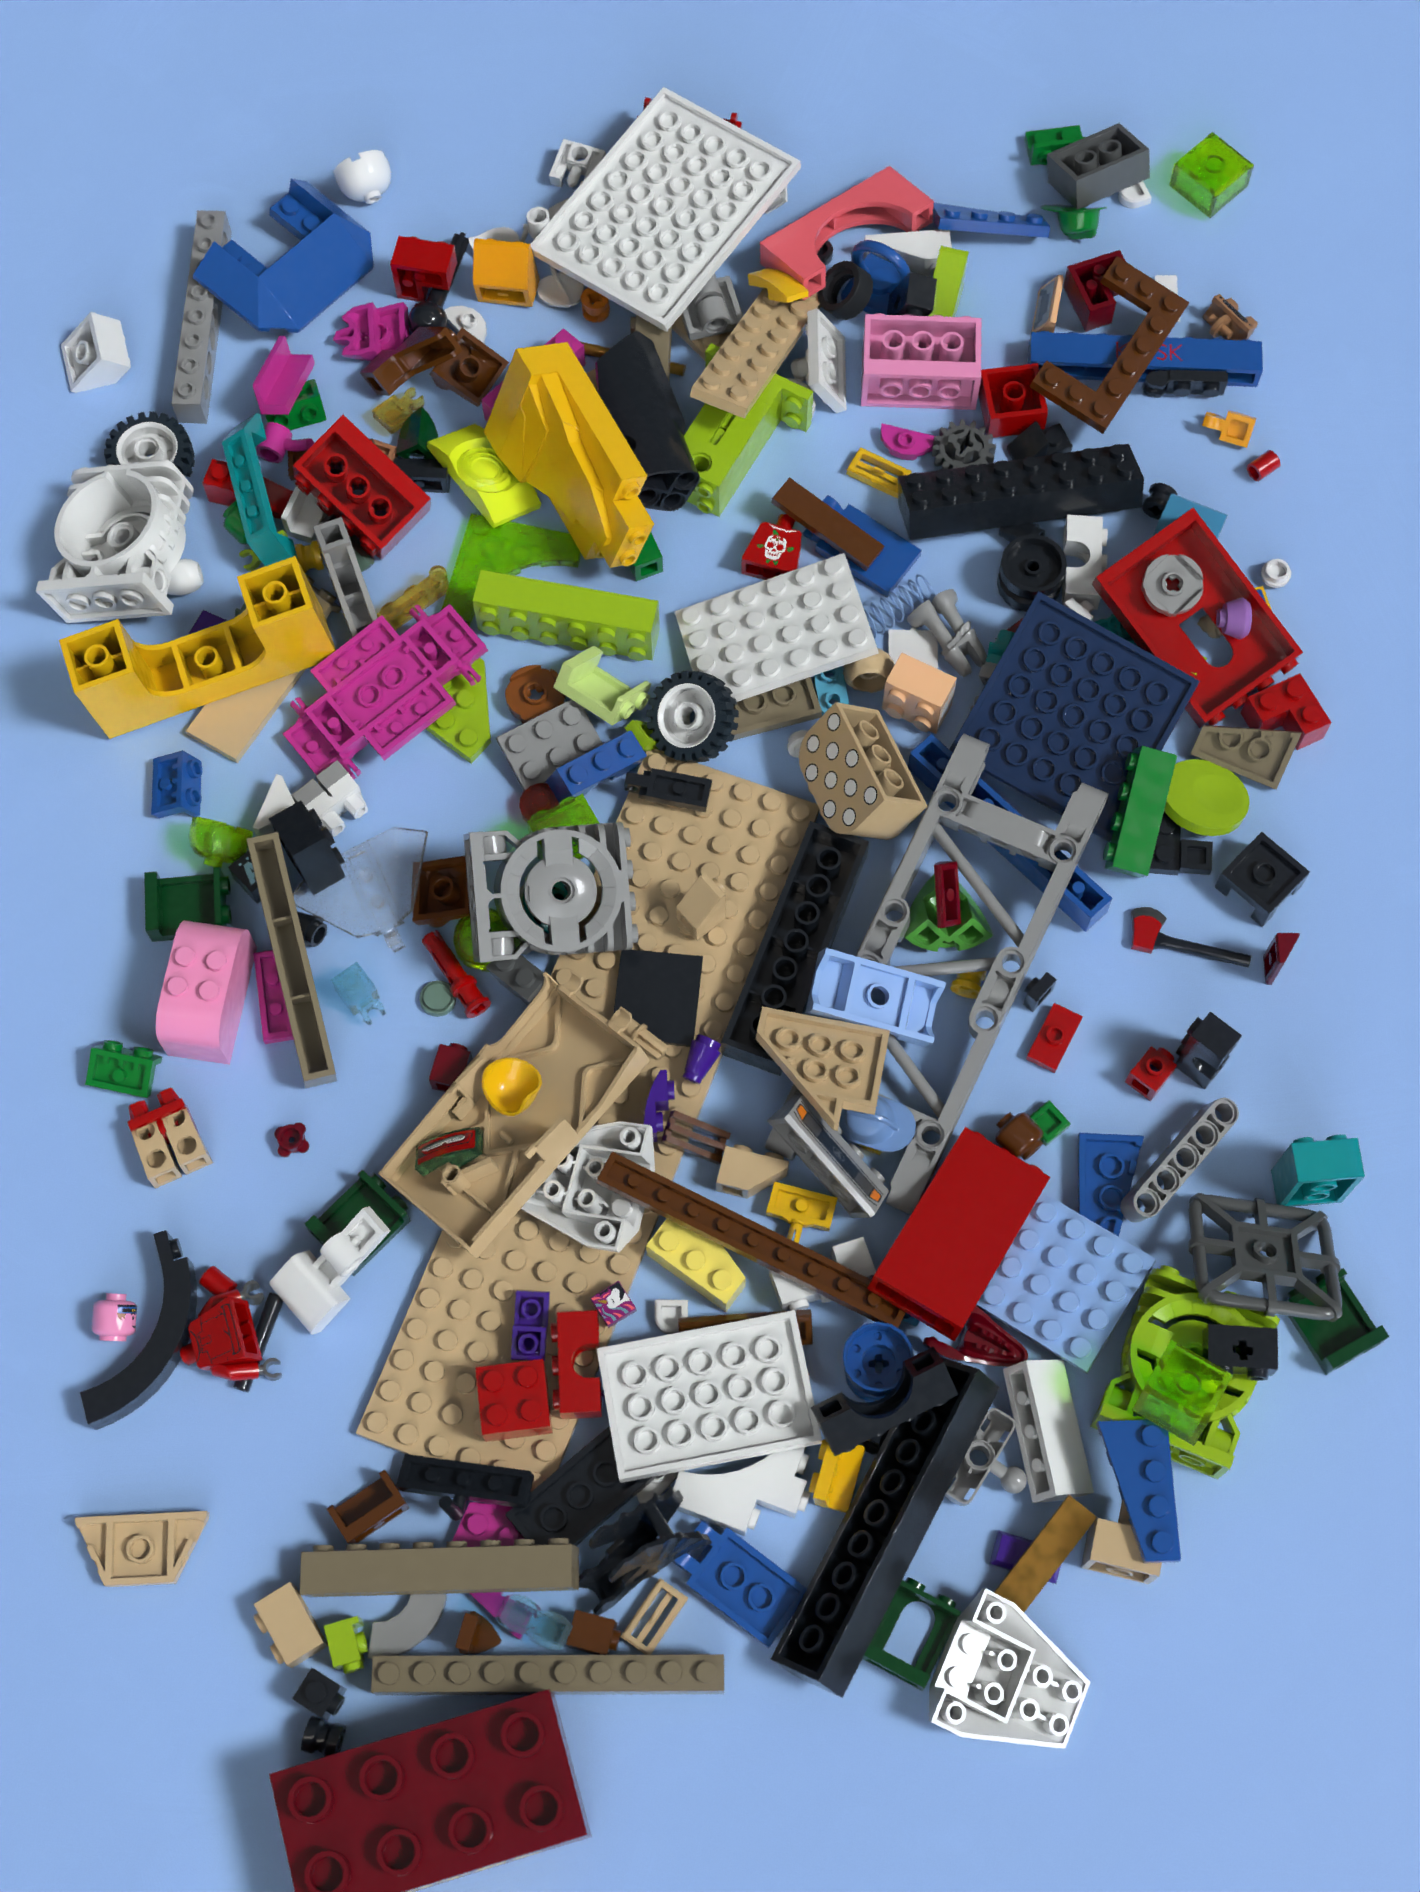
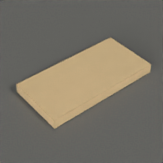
[186,669,306,763]

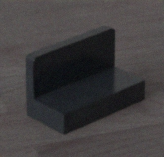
[394,458,451,493]

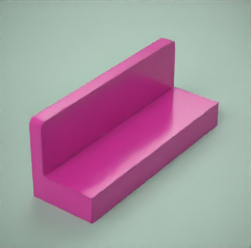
[253,336,315,415]

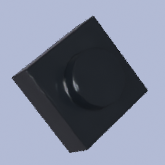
[1179,839,1213,875]
[1023,972,1057,1012]

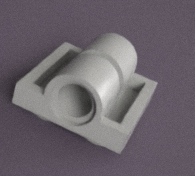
[681,274,743,341]

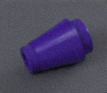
[682,1034,721,1085]

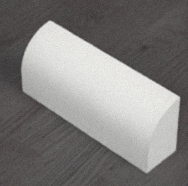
[1003,1359,1094,1503]

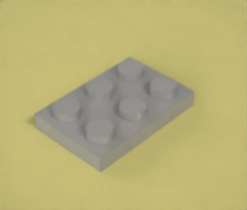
[496,699,603,793]

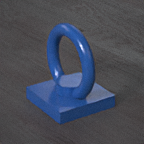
[841,240,911,315]

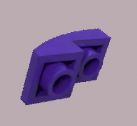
[644,1070,675,1142]
[511,1290,550,1361]

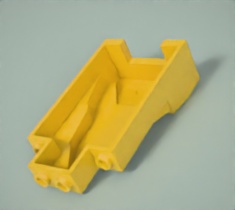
[484,342,654,568]

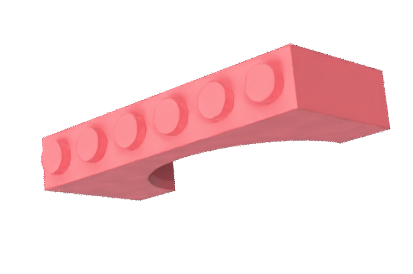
[760,166,934,300]

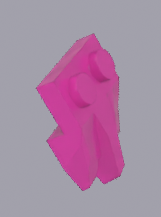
[333,302,409,361]

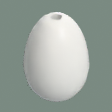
[167,559,204,595]

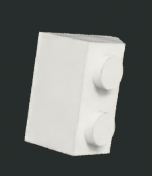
[61,312,131,393]

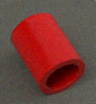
[1247,450,1281,481]
[199,1266,237,1296]

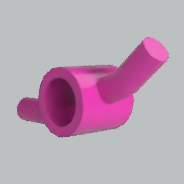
[233,422,314,463]

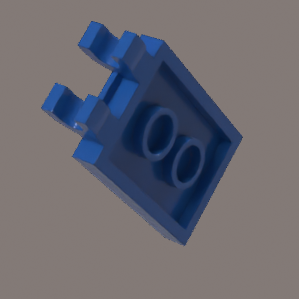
[803,495,922,598]
[672,1521,807,1648]

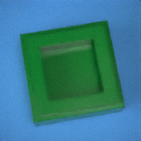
[1030,1100,1071,1146]

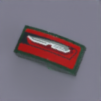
[415,1127,483,1176]

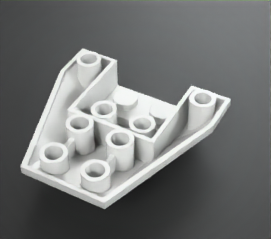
[521,1121,655,1253]
[929,1588,1090,1749]

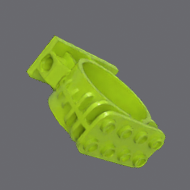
[1090,1265,1280,1480]

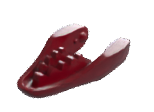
[923,1306,1028,1367]

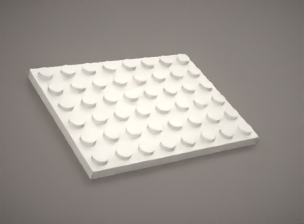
[530,87,801,332]

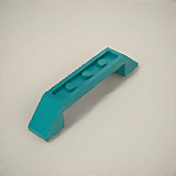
[222,413,298,566]

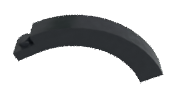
[80,1230,197,1430]

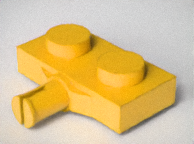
[766,1181,838,1243]

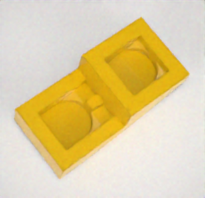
[748,268,809,303]

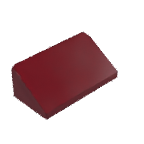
[934,861,961,928]
[1263,933,1300,985]

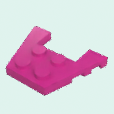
[452,1502,534,1640]

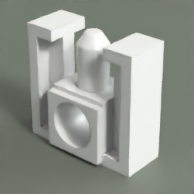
[549,139,606,188]

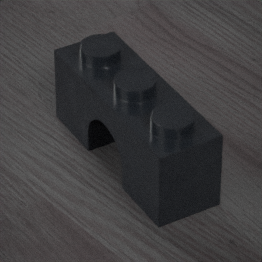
[1175,1012,1242,1089]

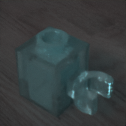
[331,962,386,1025]

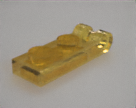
[377,565,449,631]

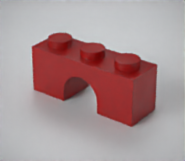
[551,1310,602,1419]

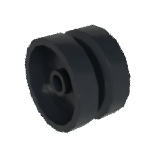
[997,534,1067,612]

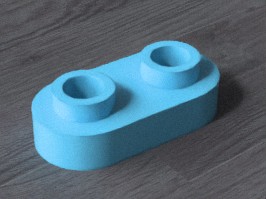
[814,667,849,716]

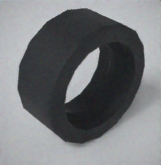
[818,261,873,320]

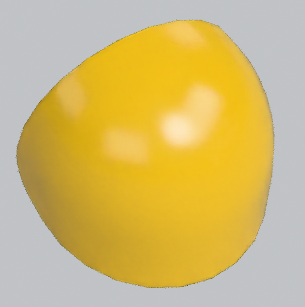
[481,1058,542,1116]

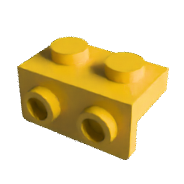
[809,1439,865,1513]

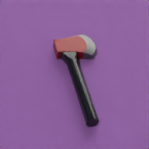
[1131,907,1251,967]

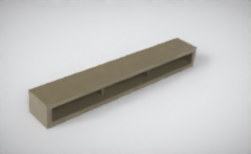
[247,832,337,1089]
[299,1538,579,1597]

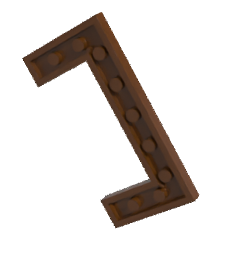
[1029,256,1190,434]

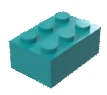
[1271,1134,1365,1207]

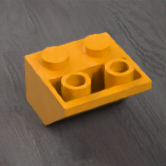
[473,238,540,307]

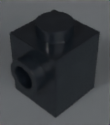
[292,1668,347,1720]

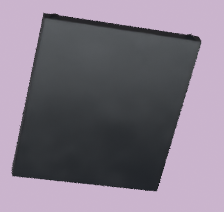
[613,950,703,1047]

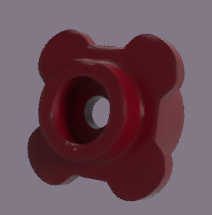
[274,1122,310,1158]

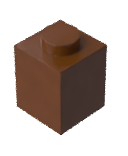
[566,1609,621,1655]

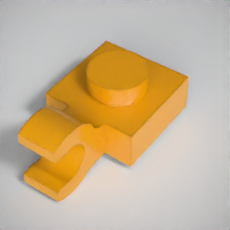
[1202,410,1257,448]

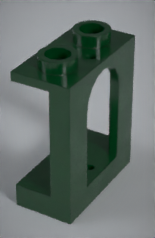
[862,1577,961,1691]

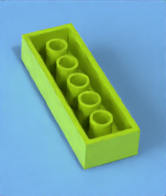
[472,570,660,661]

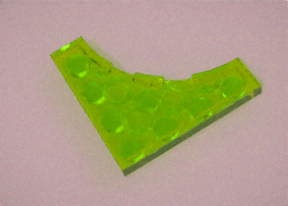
[441,513,582,626]

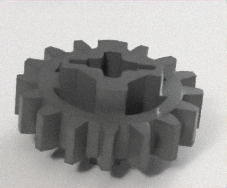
[932,419,996,469]

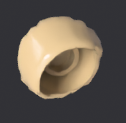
[843,648,895,693]

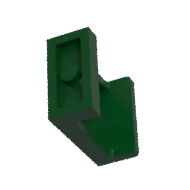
[144,867,232,942]
[304,1170,411,1276]
[1286,1268,1390,1375]

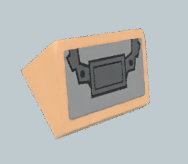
[1031,275,1064,333]

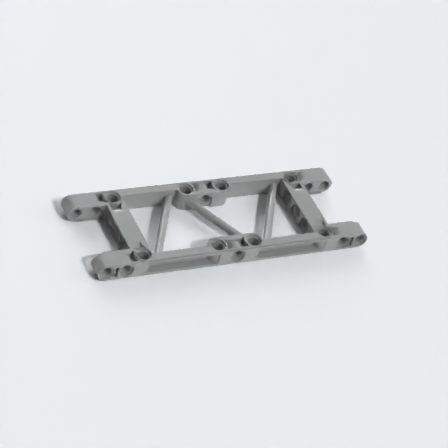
[765,734,1109,1215]

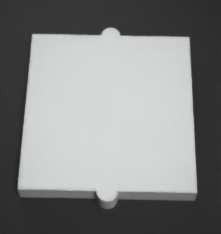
[888,627,938,669]

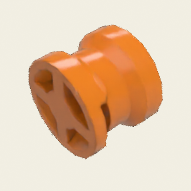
[581,287,610,323]

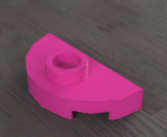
[880,423,935,460]

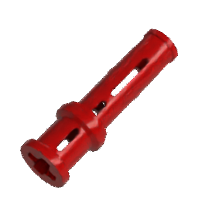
[422,930,491,1018]

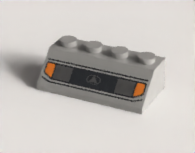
[767,1093,889,1218]

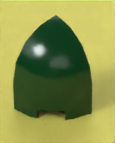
[396,407,438,459]

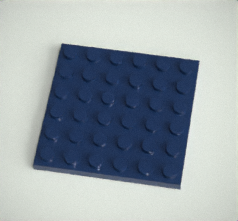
[949,591,1200,842]

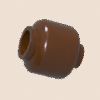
[995,1112,1044,1161]

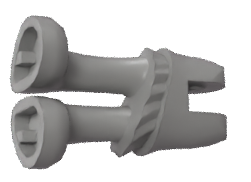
[907,589,987,677]

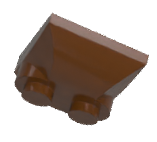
[429,328,509,407]
[412,856,470,928]

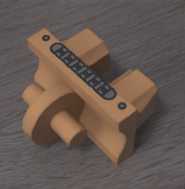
[1202,294,1258,340]

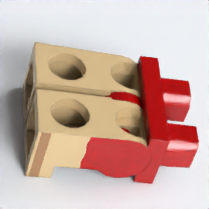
[127,1088,213,1189]

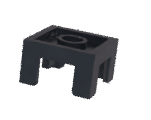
[1215,832,1310,927]

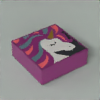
[590,1281,637,1328]

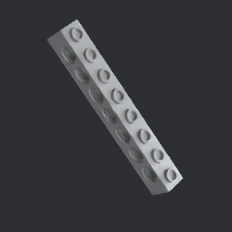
[171,210,232,424]

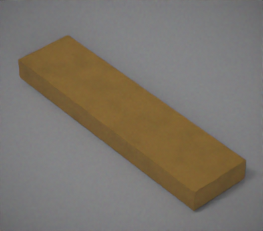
[993,1494,1097,1613]

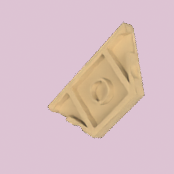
[75,1511,209,1587]

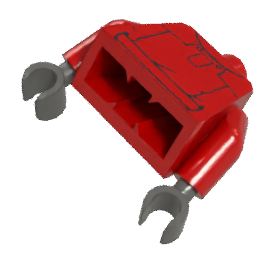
[180,1280,282,1381]

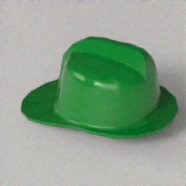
[1041,205,1106,240]

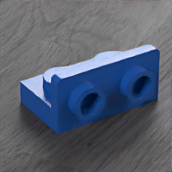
[151,750,203,819]

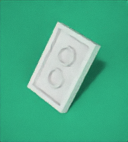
[791,308,846,413]

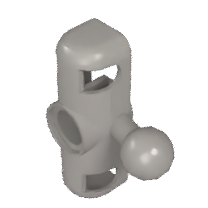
[945,1408,1027,1506]

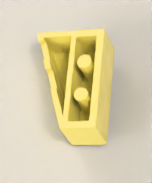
[646,1219,746,1312]

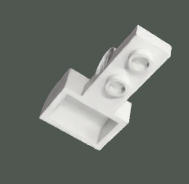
[269,1206,390,1335]

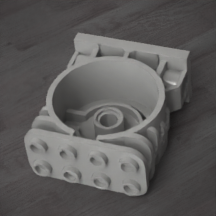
[463,822,638,962]

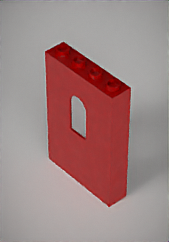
[1092,507,1303,728]

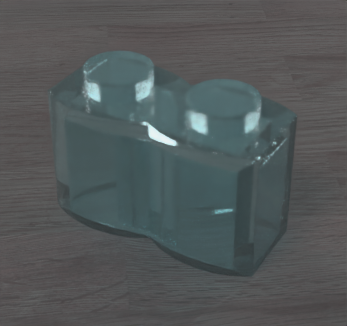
[495,1595,573,1650]

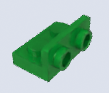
[1024,125,1085,166]
[265,379,327,430]
[85,1040,162,1098]

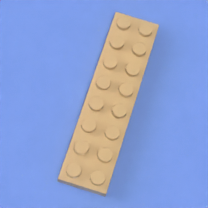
[689,288,821,418]

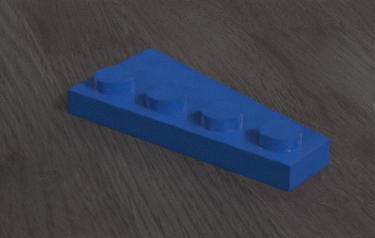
[933,203,1050,238]

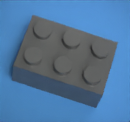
[1047,123,1150,210]

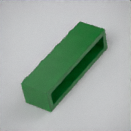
[1103,746,1177,878]

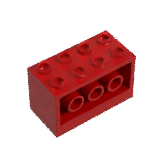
[293,415,431,560]

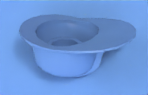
[839,1096,916,1152]

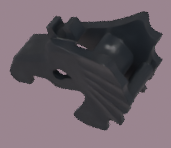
[579,1486,712,1615]

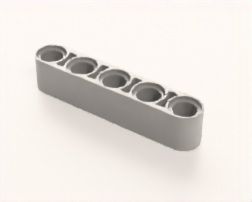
[1120,1098,1239,1223]

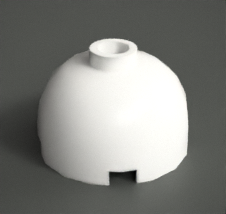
[334,150,391,204]

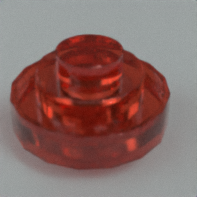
[519,783,565,828]

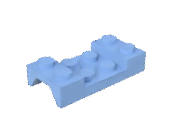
[805,948,946,1047]

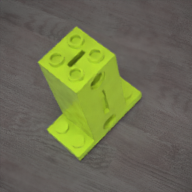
[684,343,813,517]

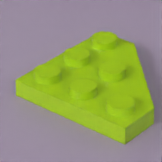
[426,657,491,764]

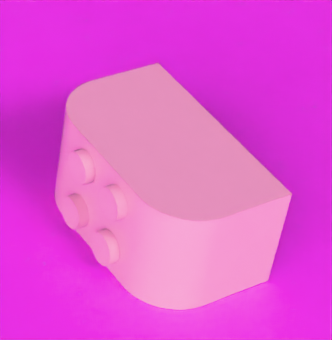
[156,920,257,1065]

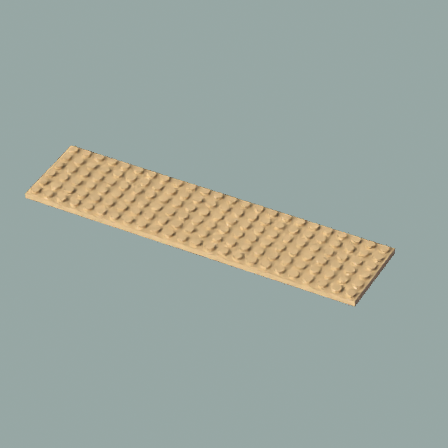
[356,748,820,1492]

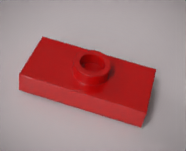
[1026,1003,1083,1073]

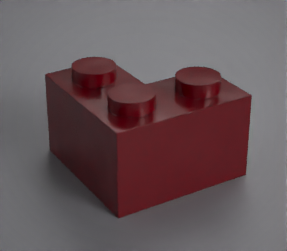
[1063,250,1126,332]

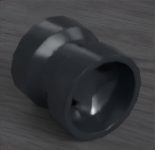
[301,1716,346,1757]

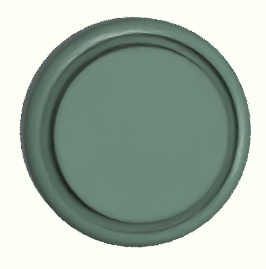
[419,980,456,1017]

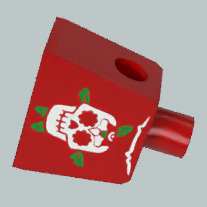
[741,514,802,580]

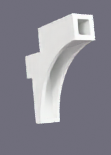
[673,1427,820,1536]

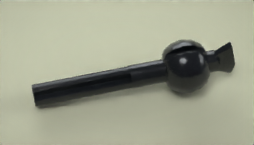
[404,232,469,341]

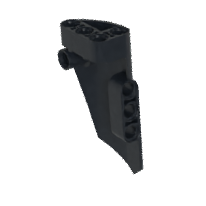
[595,330,700,511]

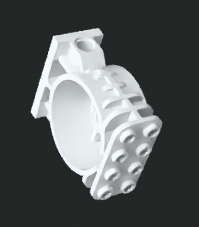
[36,459,194,623]

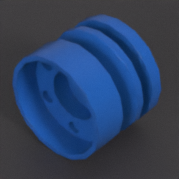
[843,1322,914,1402]

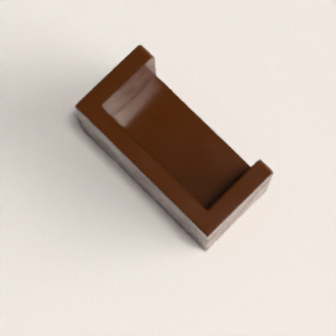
[326,1469,410,1544]

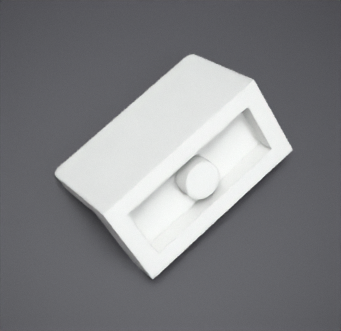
[281,486,327,543]

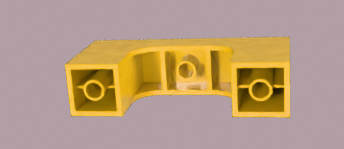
[59,556,336,739]

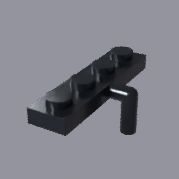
[396,1454,534,1521]

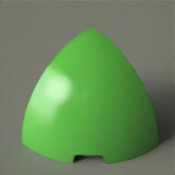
[904,874,993,952]

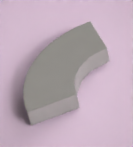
[368,1594,447,1659]

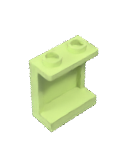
[553,645,651,726]

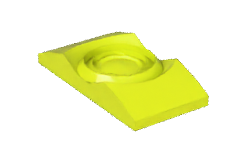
[427,424,541,528]

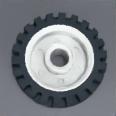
[104,412,195,477]
[646,671,739,763]

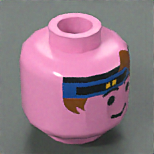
[92,1293,137,1341]

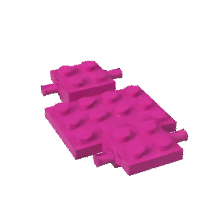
[283,604,488,779]

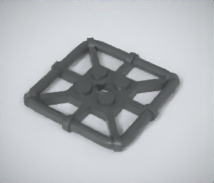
[1188,1193,1342,1322]

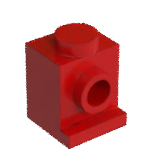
[1125,1046,1177,1101]

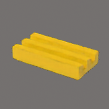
[846,447,912,499]

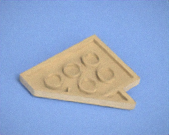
[756,1006,890,1131]

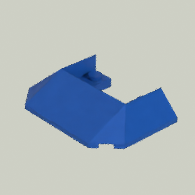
[193,178,374,333]

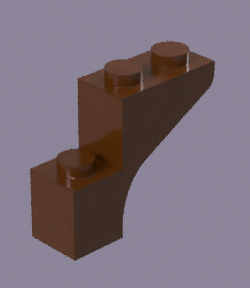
[360,327,463,396]

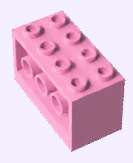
[861,313,981,410]

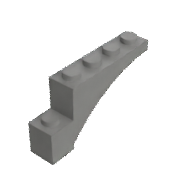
[313,517,378,637]

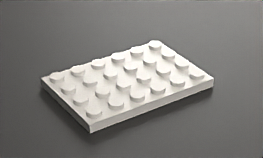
[674,553,879,702]
[596,1310,822,1483]

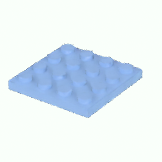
[976,1192,1156,1374]

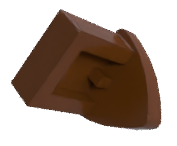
[455,1611,502,1654]

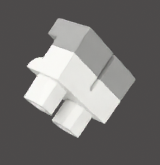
[291,760,368,837]

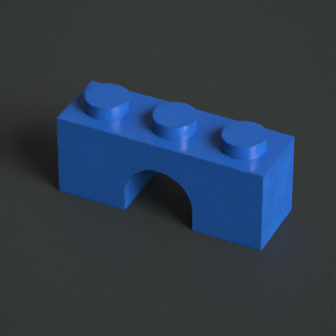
[546,730,647,807]

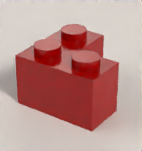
[390,236,457,302]
[1240,673,1332,750]

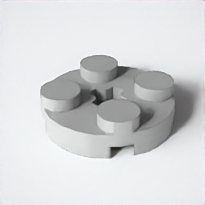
[1141,554,1203,617]

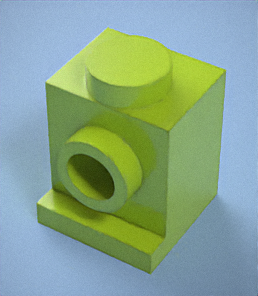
[324,1616,368,1674]

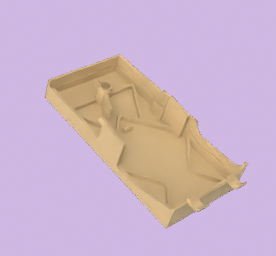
[378,970,650,1259]

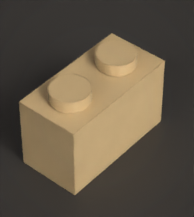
[253,1582,328,1668]

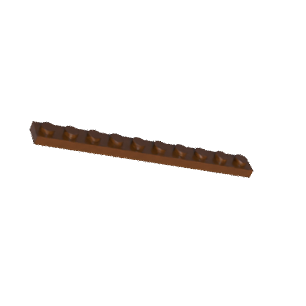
[596,1151,906,1328]

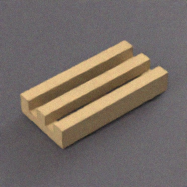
[620,1578,688,1655]

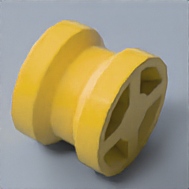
[294,540,324,573]
[950,971,987,999]

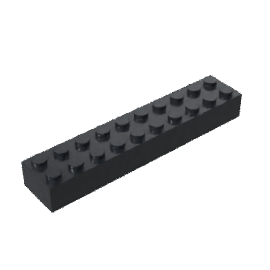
[771,1357,1000,1698]

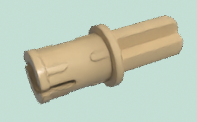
[609,1009,668,1060]

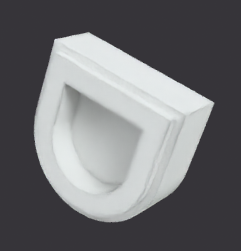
[1118,181,1152,209]
[655,1299,688,1334]

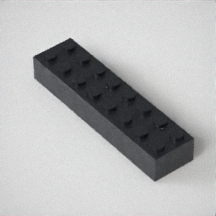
[898,444,1144,540]
[721,821,869,1076]

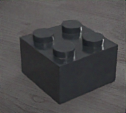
[269,800,346,896]

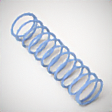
[864,574,935,639]

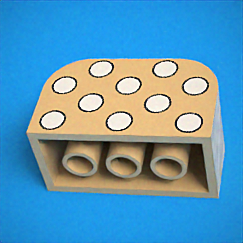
[799,702,928,840]

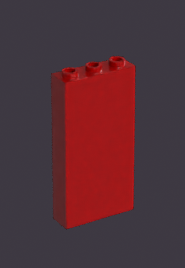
[867,1127,1050,1342]

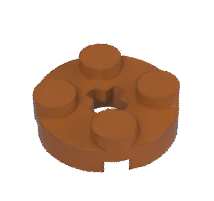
[505,665,566,724]

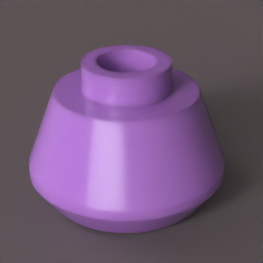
[1216,598,1252,639]

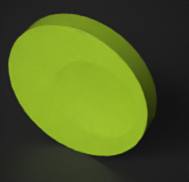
[1164,759,1249,836]

